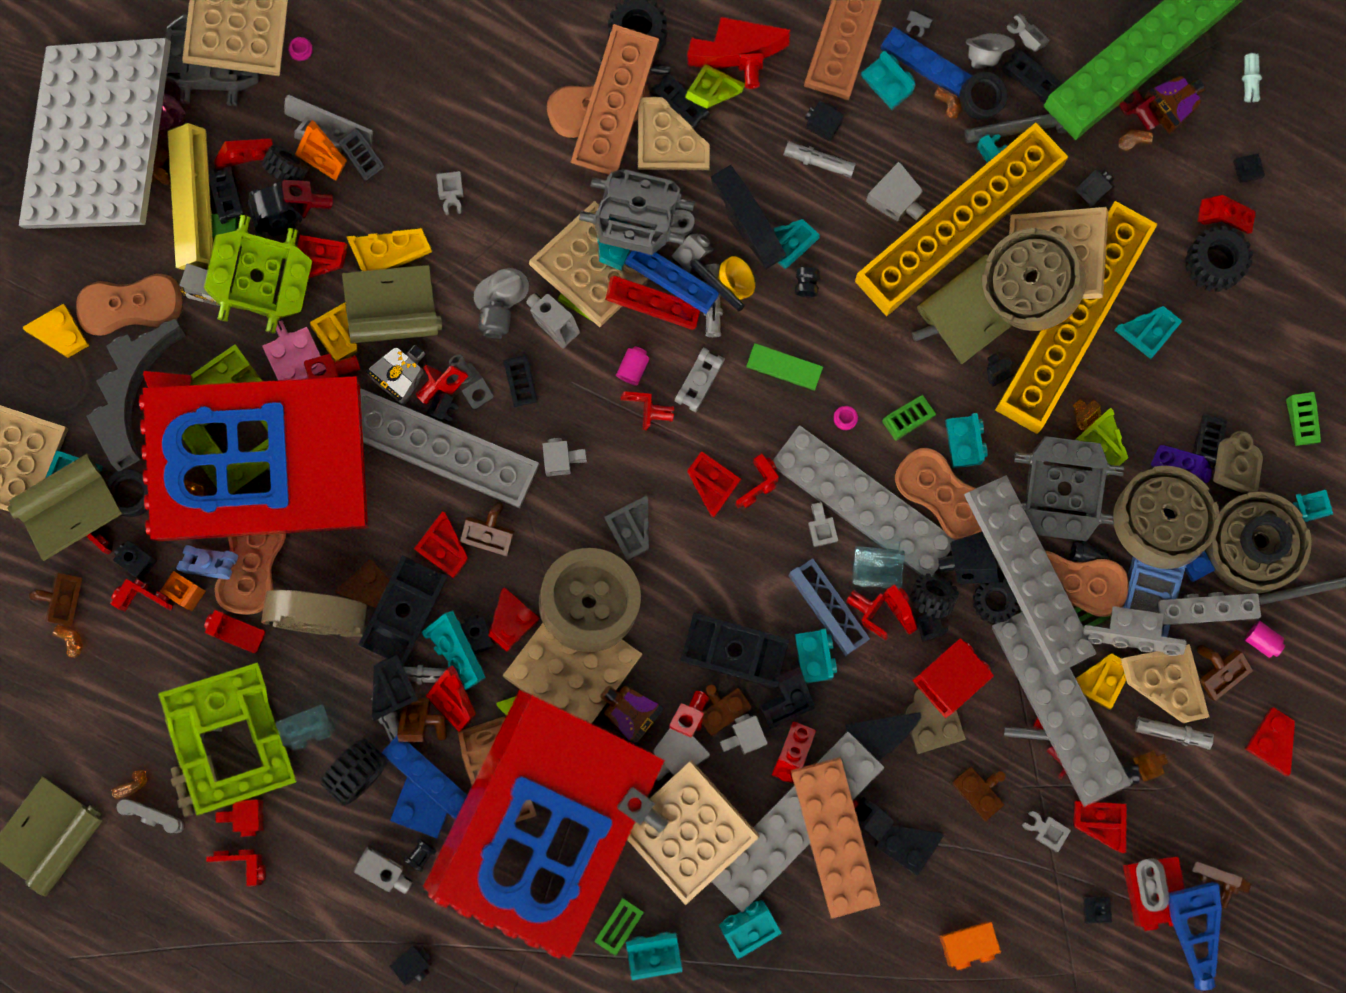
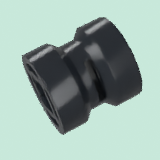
[795,267,820,297]

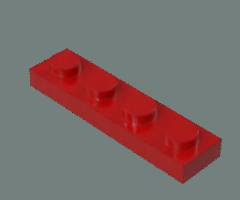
[605,275,700,330]

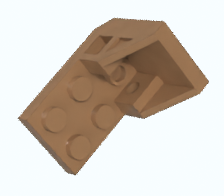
[458,716,537,823]

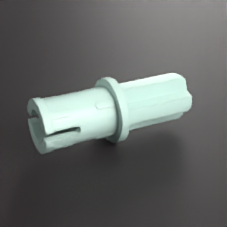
[1242,53,1262,102]

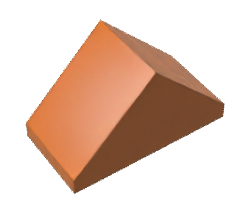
[160,571,206,612]

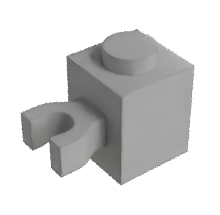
[542,438,587,477]
[720,714,768,754]

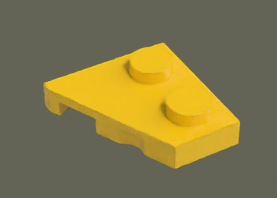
[310,303,357,361]
[23,304,89,358]
[1076,653,1126,710]

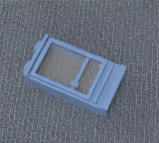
[1122,557,1187,652]

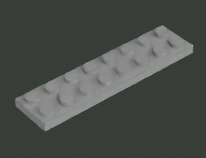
[360,389,540,509]
[773,425,955,576]
[964,475,1097,675]
[992,612,1131,807]
[711,731,885,912]

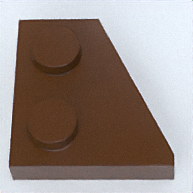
[335,559,390,609]

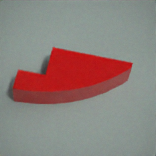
[687,17,790,68]

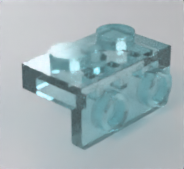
[852,546,905,589]
[276,705,336,750]

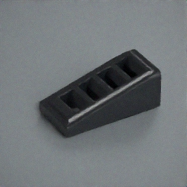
[337,128,384,181]
[503,355,538,407]
[1192,414,1227,467]

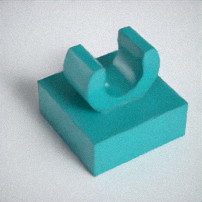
[977,134,1007,163]

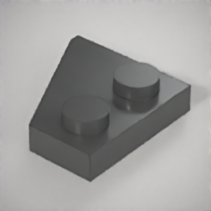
[604,496,649,561]

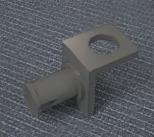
[449,354,493,409]
[618,787,669,833]

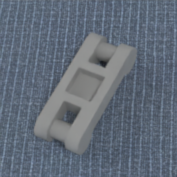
[674,347,725,412]
[117,800,185,833]

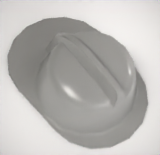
[966,34,1015,69]
[474,268,529,310]

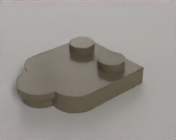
[1213,431,1263,494]
[905,689,966,754]

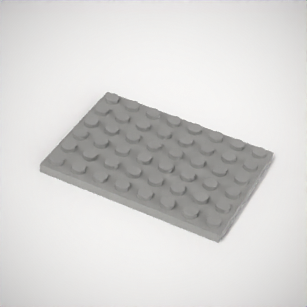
[19,38,171,229]

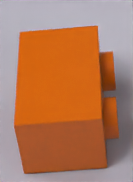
[939,921,1001,970]

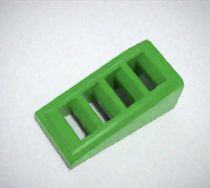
[1286,392,1321,446]
[882,395,936,441]

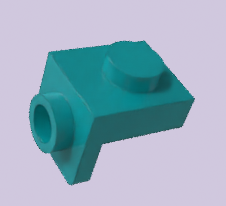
[1293,490,1334,522]

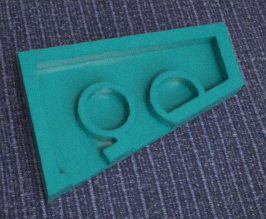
[421,611,486,690]

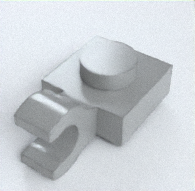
[1007,14,1050,51]
[808,502,838,547]

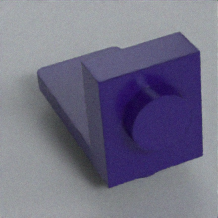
[1151,445,1212,483]

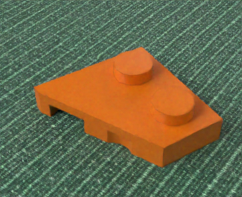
[295,120,347,181]

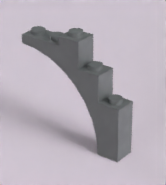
[86,319,186,472]

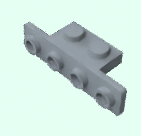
[285,95,373,152]
[1158,592,1261,625]
[1083,606,1187,656]

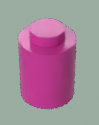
[616,346,650,385]
[1244,620,1285,658]

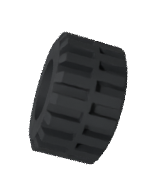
[608,0,667,58]
[1185,226,1253,292]
[321,738,388,806]

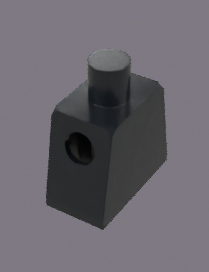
[938,532,998,584]

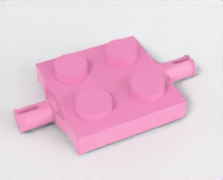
[262,321,326,381]

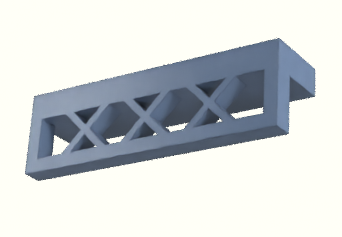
[788,558,870,656]

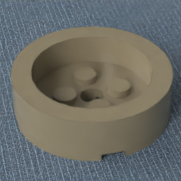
[982,228,1086,331]
[1113,466,1220,569]
[1205,492,1311,594]
[539,548,641,652]
[261,590,367,637]

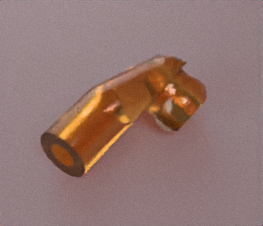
[934,87,962,118]
[1119,129,1153,150]
[53,625,83,658]
[112,770,148,799]

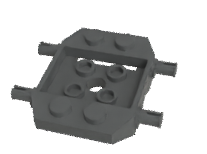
[166,3,259,106]
[579,169,695,255]
[1014,436,1124,541]

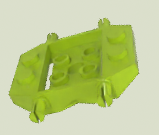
[204,215,312,334]

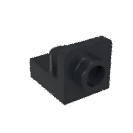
[1075,169,1115,207]

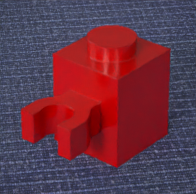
[216,800,264,837]

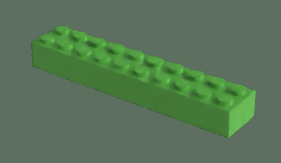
[1043,0,1243,140]

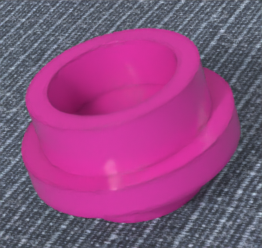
[289,37,313,61]
[833,406,858,430]

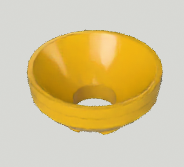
[718,256,755,300]

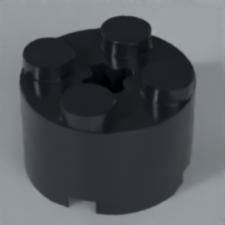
[247,182,302,236]

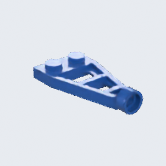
[1169,882,1222,990]

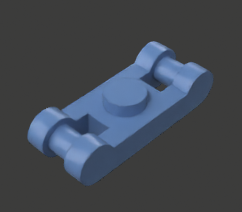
[176,545,239,580]

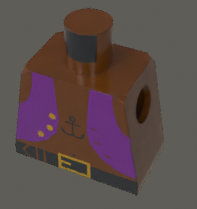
[1144,76,1205,135]
[600,686,664,745]

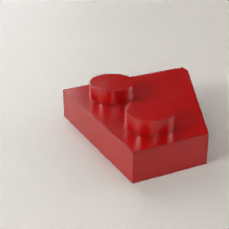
[297,235,348,279]
[883,584,917,635]

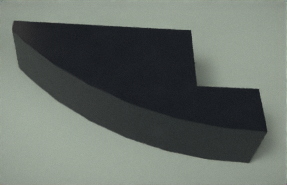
[711,165,786,269]
[846,712,921,761]

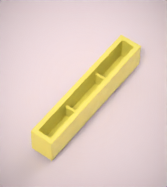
[168,123,213,270]

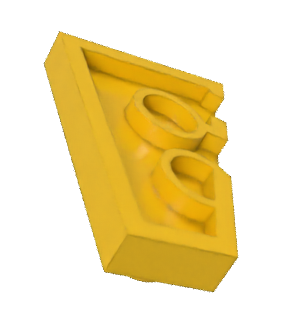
[347,228,432,271]

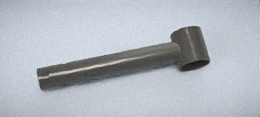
[965,114,1067,144]

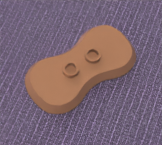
[547,84,650,138]
[76,274,182,336]
[895,448,982,540]
[215,533,286,614]
[1045,551,1128,617]

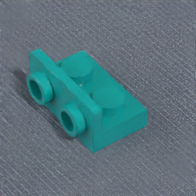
[861,50,915,110]
[945,413,988,468]
[795,628,837,684]
[719,900,782,959]

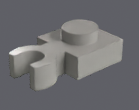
[437,171,464,215]
[1022,811,1071,852]

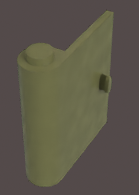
[917,254,1012,364]
[342,265,442,344]
[7,454,122,561]
[0,776,103,896]

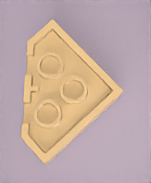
[638,97,710,170]
[1121,644,1209,723]

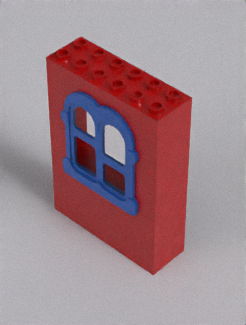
[139,376,368,541]
[423,690,665,959]

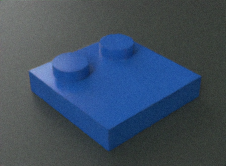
[390,777,448,839]

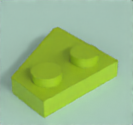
[685,64,745,108]
[1075,408,1128,476]

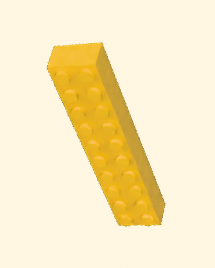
[855,123,1068,316]
[995,201,1157,434]

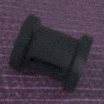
[404,838,437,872]

